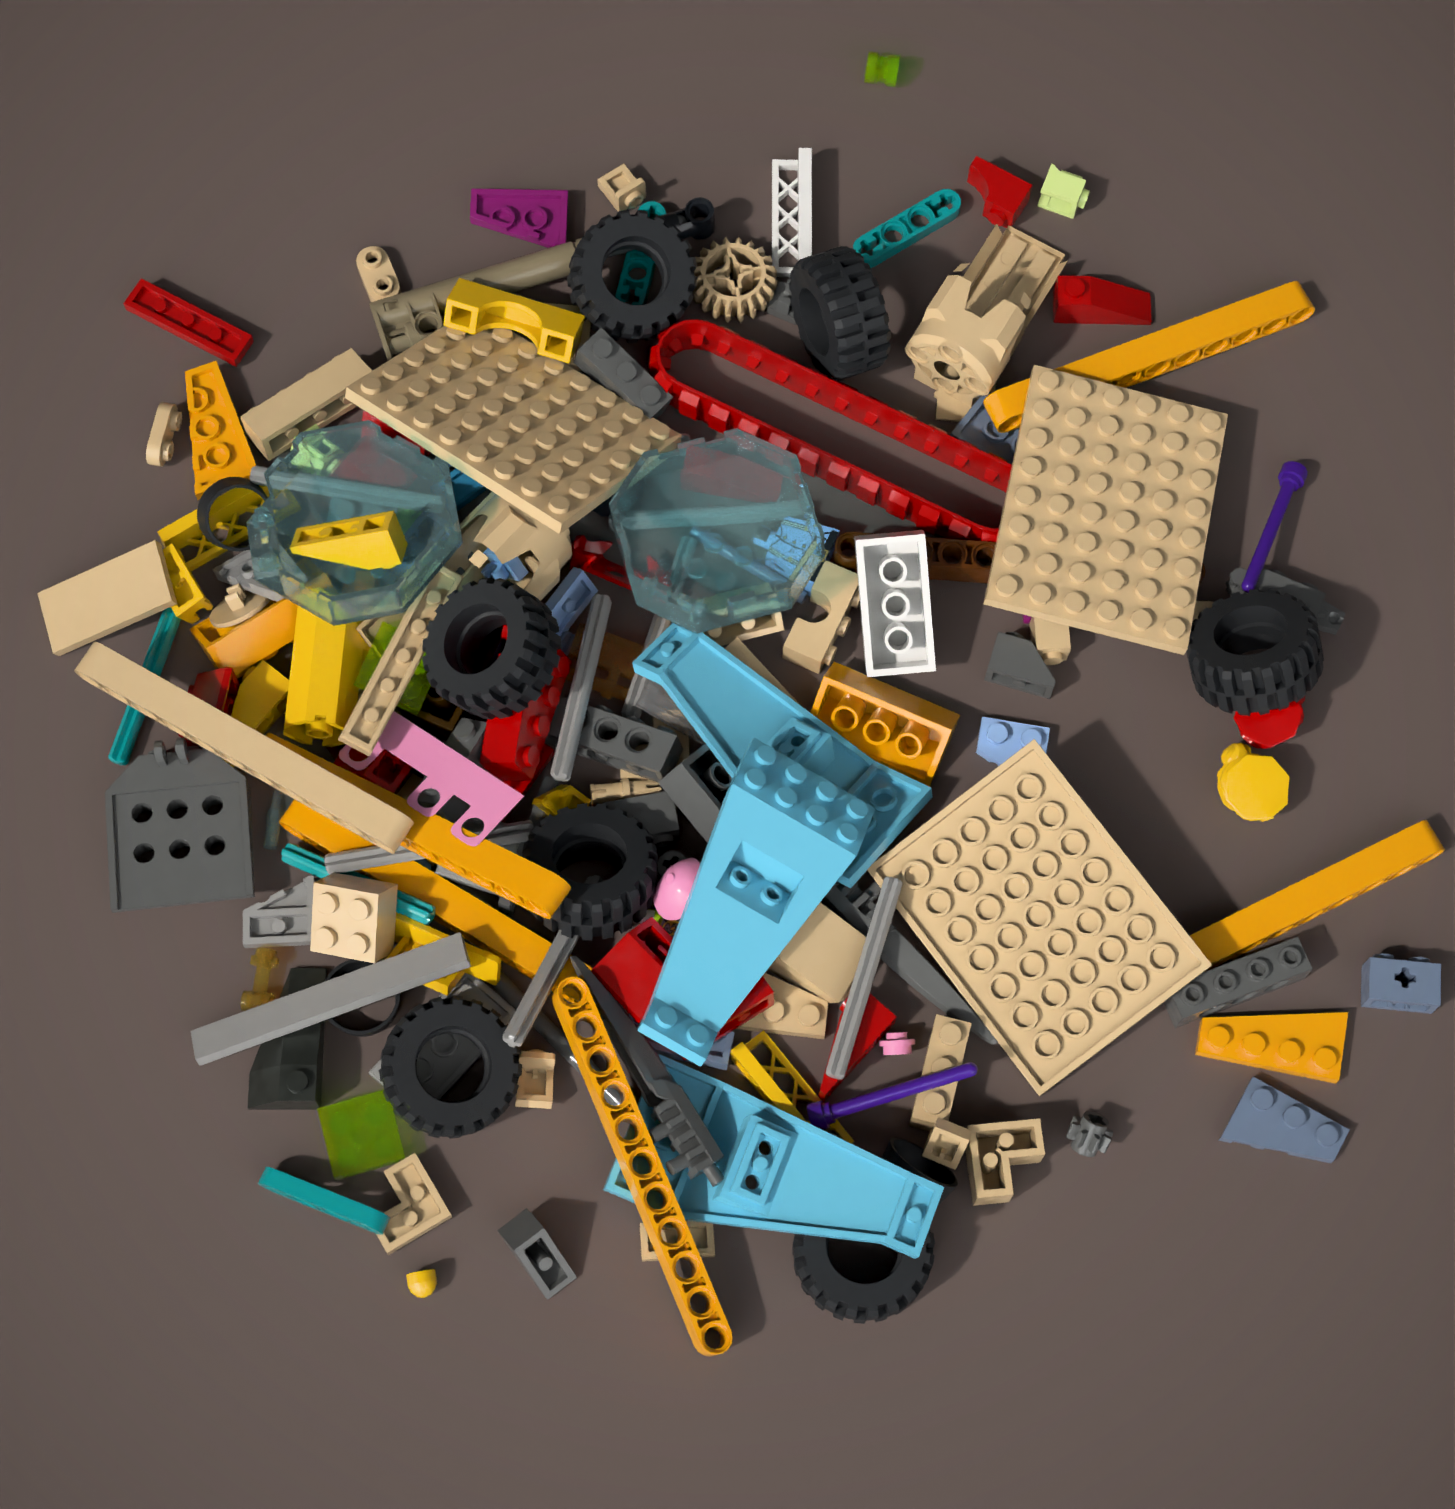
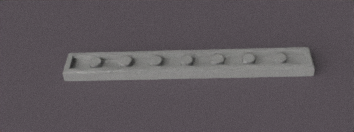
[190,932,471,1066]

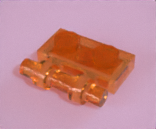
[566,623,644,701]

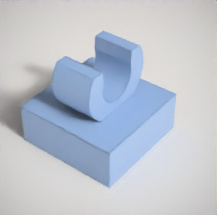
[481,548,529,581]

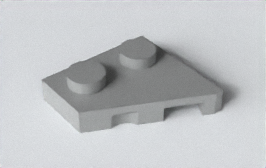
[243,875,315,948]

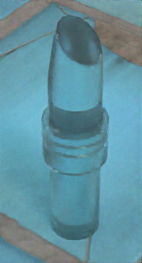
[263,790,286,850]

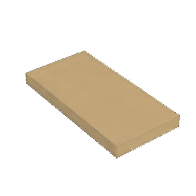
[38,540,177,656]

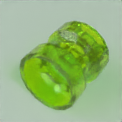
[864,51,900,87]

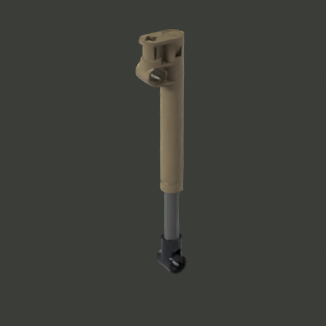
[369,197,715,361]

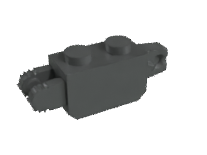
[1225,567,1345,635]

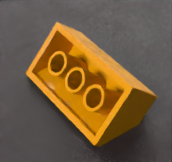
[189,558,338,678]
[810,662,960,787]

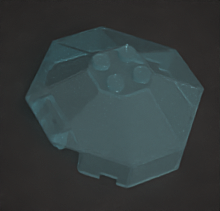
[246,420,463,626]
[609,428,825,634]

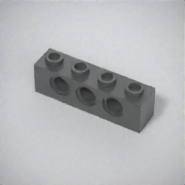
[544,695,683,782]
[1164,937,1313,1029]

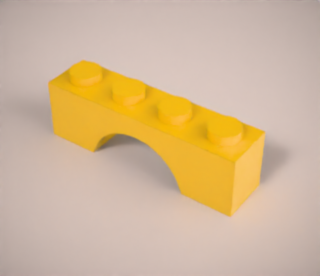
[443,278,585,363]

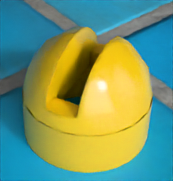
[406,1269,437,1298]

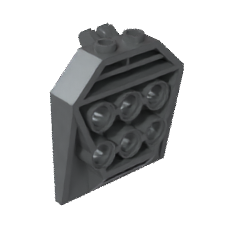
[105,738,255,913]

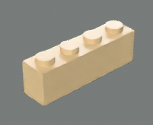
[240,348,372,461]

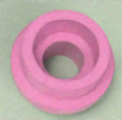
[879,1032,915,1055]

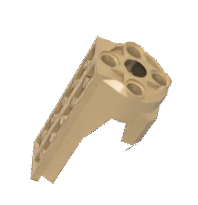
[904,224,1068,407]
[356,492,572,676]

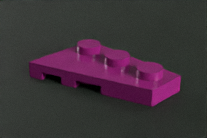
[470,188,568,248]

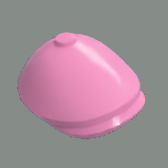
[653,858,701,920]

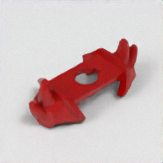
[570,535,671,608]

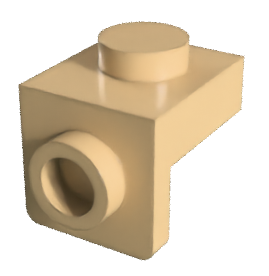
[597,164,646,211]
[515,1049,556,1109]

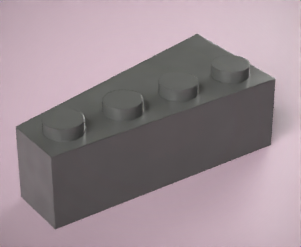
[658,743,732,843]

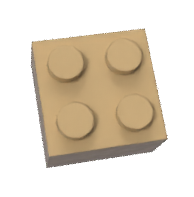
[310,872,398,964]

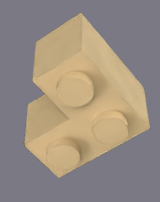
[965,1118,1045,1206]

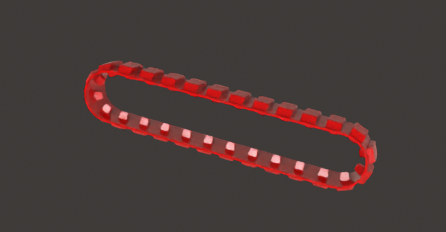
[649,319,1012,542]

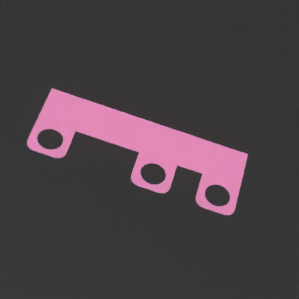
[339,711,524,846]

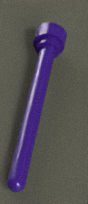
[1241,461,1308,593]
[807,1062,978,1130]

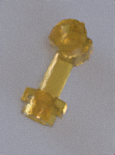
[240,947,279,1011]

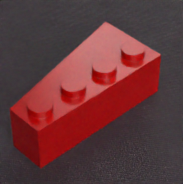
[480,625,572,781]

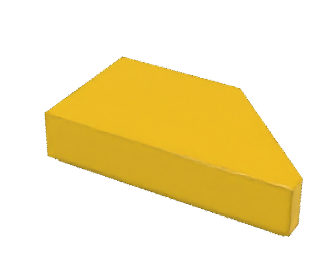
[532,784,591,817]

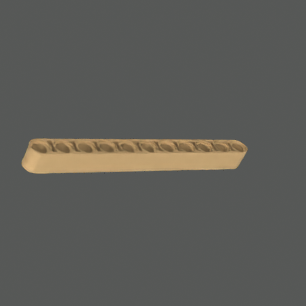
[74,641,414,854]

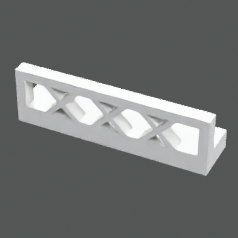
[772,148,812,278]

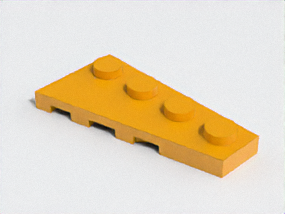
[185,361,256,500]
[1195,1012,1348,1084]

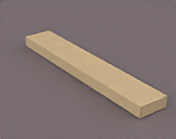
[338,560,464,756]

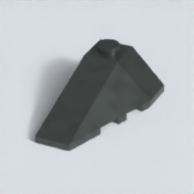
[247,968,327,1110]

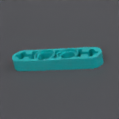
[853,189,961,268]
[615,201,666,305]
[258,1166,390,1235]

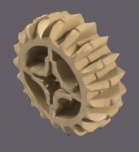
[693,237,777,323]

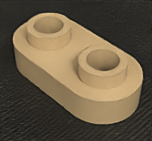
[356,246,401,302]
[146,402,182,467]

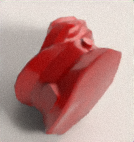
[1233,696,1306,749]

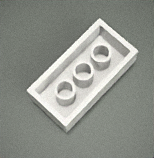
[854,530,936,677]

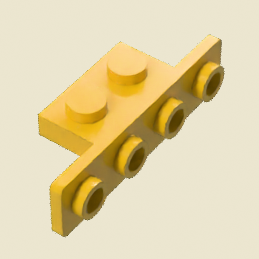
[386,912,501,996]

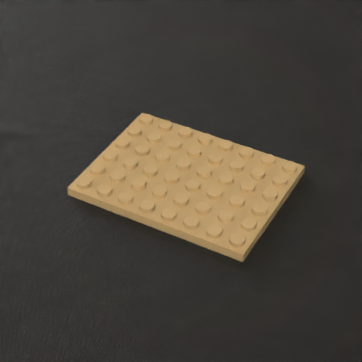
[345,326,682,534]
[983,365,1228,655]
[867,739,1212,1096]

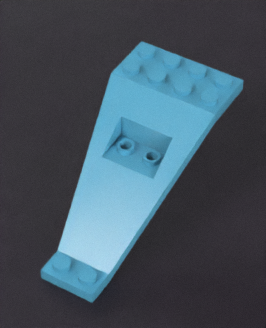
[632,620,933,888]
[637,737,876,1067]
[603,1054,944,1259]

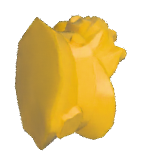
[1217,743,1290,822]

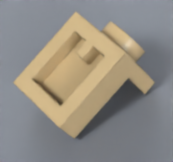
[922,1117,972,1170]

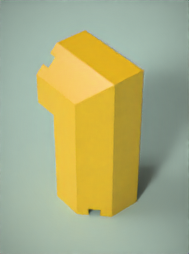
[283,590,376,747]

